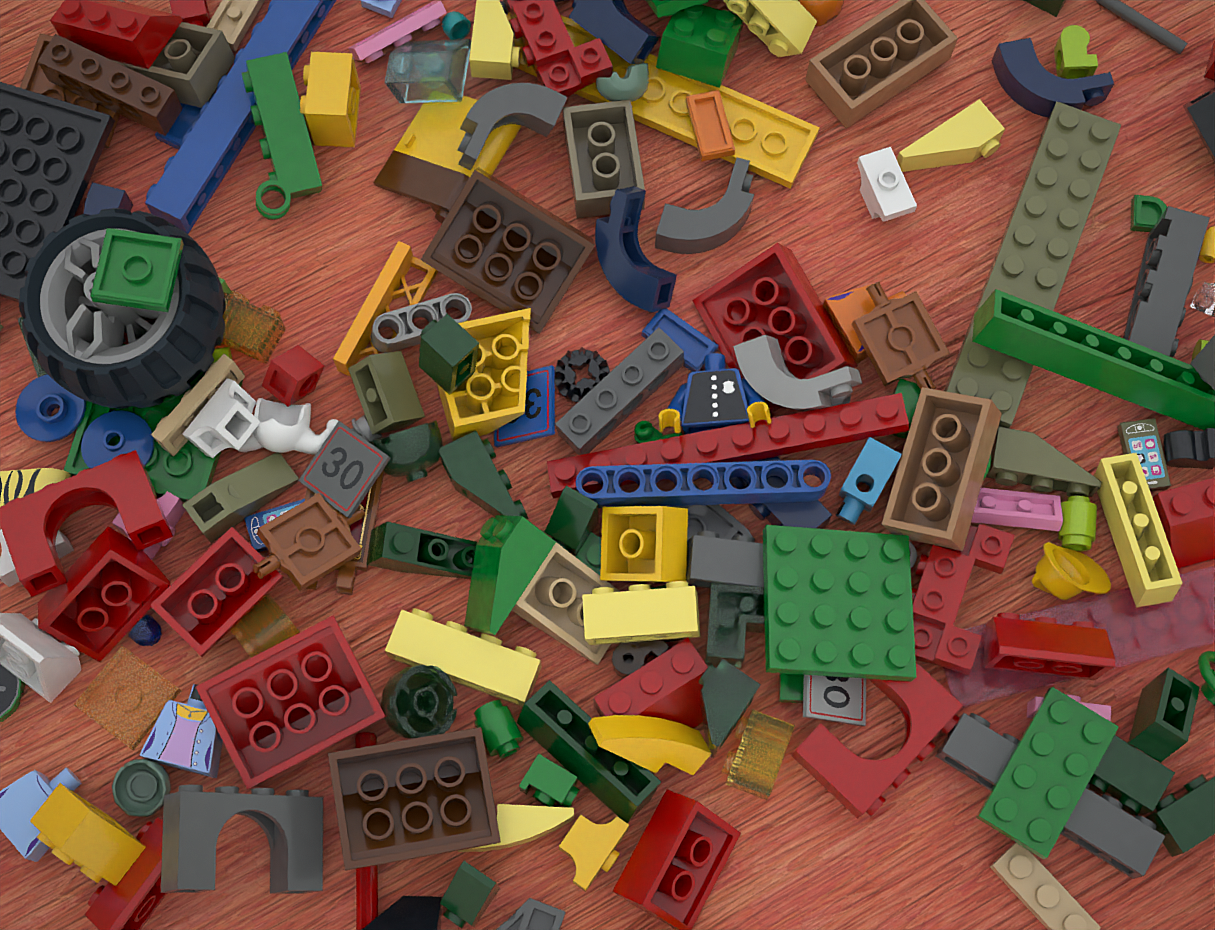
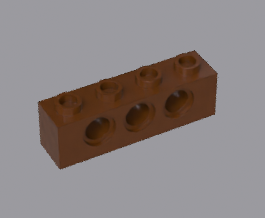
[37,34,183,136]

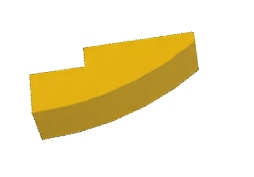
[588,715,712,775]

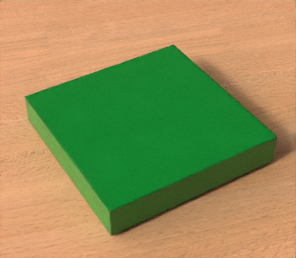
[90,228,184,312]

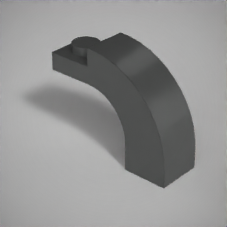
[457,83,568,170]
[655,157,754,254]

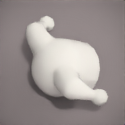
[238,398,338,455]

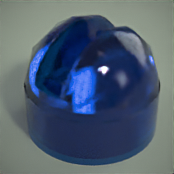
[128,614,162,646]

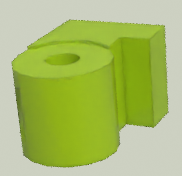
[1054,25,1098,79]

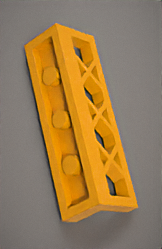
[333,241,438,377]

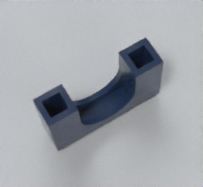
[569,0,660,64]

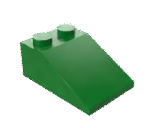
[464,515,556,635]

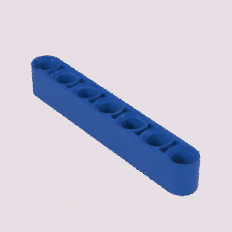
[576,460,831,508]

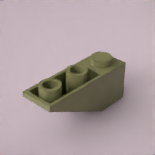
[986,426,1101,497]
[182,452,299,543]

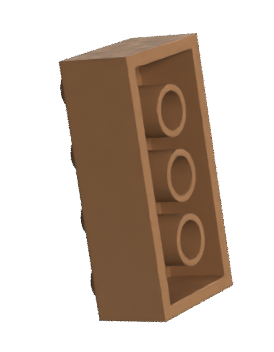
[805,0,958,129]
[881,387,1002,551]

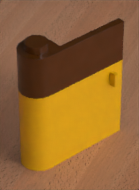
[373,86,522,224]

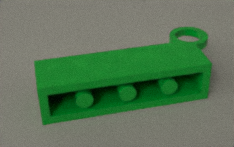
[241,52,322,220]

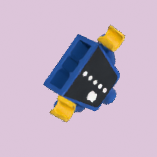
[658,353,772,435]

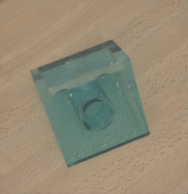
[384,39,471,103]

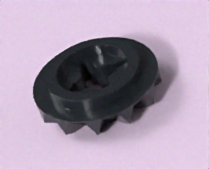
[555,347,610,402]

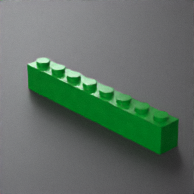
[972,289,1215,430]

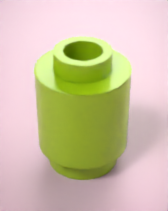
[1058,496,1097,551]

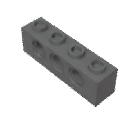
[555,327,685,455]

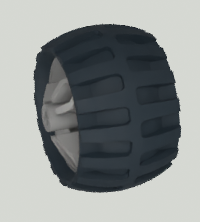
[19,208,226,409]

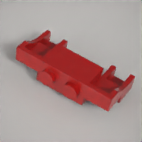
[503,0,613,98]
[912,523,1015,676]

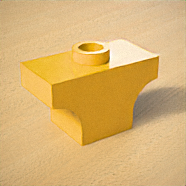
[559,815,629,892]

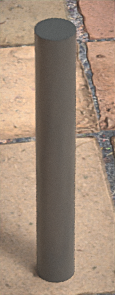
[1096,0,1188,54]

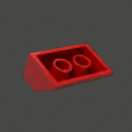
[50,0,183,69]
[1152,478,1215,569]
[38,526,171,662]
[150,527,284,657]
[983,613,1115,680]
[594,638,727,729]
[612,789,741,930]
[85,817,167,930]

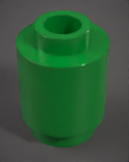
[474,700,524,759]

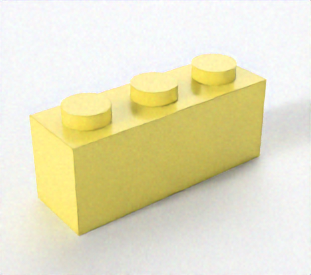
[582,581,700,645]

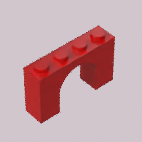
[0,450,173,597]
[791,662,963,819]

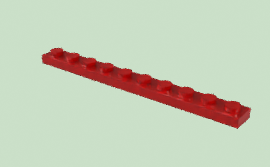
[547,393,909,499]

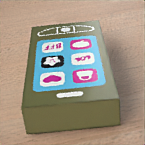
[1117,418,1171,491]

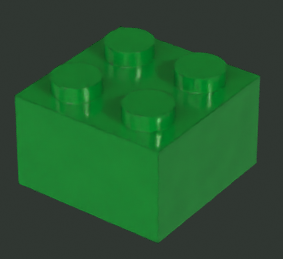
[656,4,743,88]

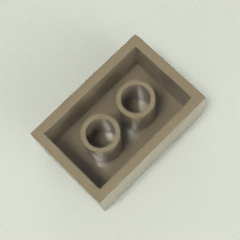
[563,99,645,218]

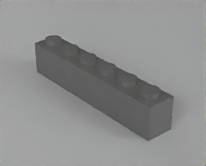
[935,713,1165,879]

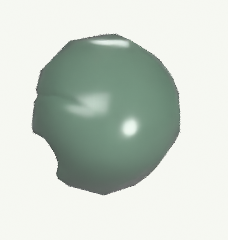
[596,63,649,102]
[112,759,171,817]

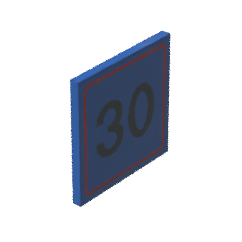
[494,365,555,448]

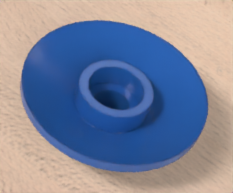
[15,374,86,442]
[81,411,154,468]

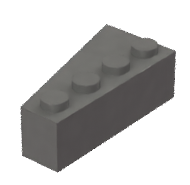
[1123,206,1210,358]

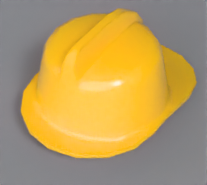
[1031,542,1111,600]

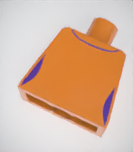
[823,283,907,364]

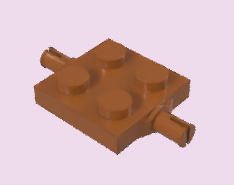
[852,282,950,391]
[253,493,365,591]

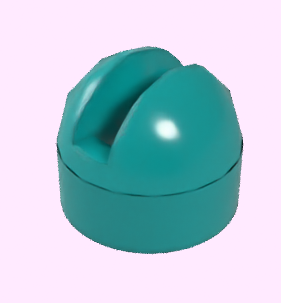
[442,11,471,42]

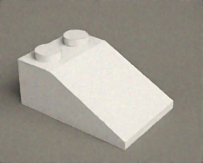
[0,613,82,703]

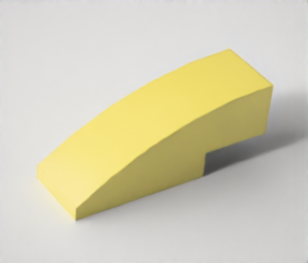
[458,804,574,852]

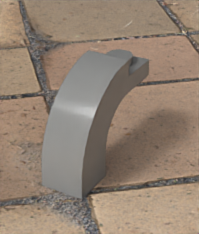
[733,335,863,411]

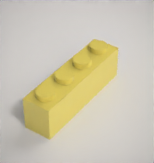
[1094,453,1183,608]
[385,608,542,707]

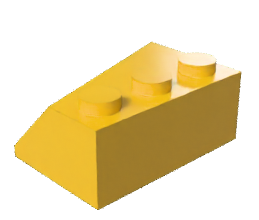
[436,308,531,442]

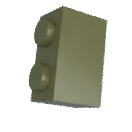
[348,351,425,435]

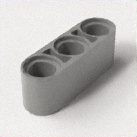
[371,293,472,353]

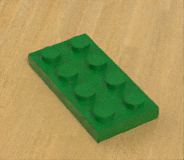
[976,687,1119,859]

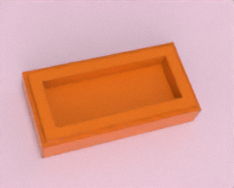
[686,90,735,162]

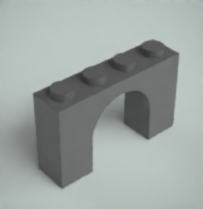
[161,785,323,894]

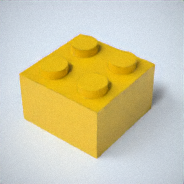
[300,52,361,147]
[600,506,688,583]
[30,783,146,886]

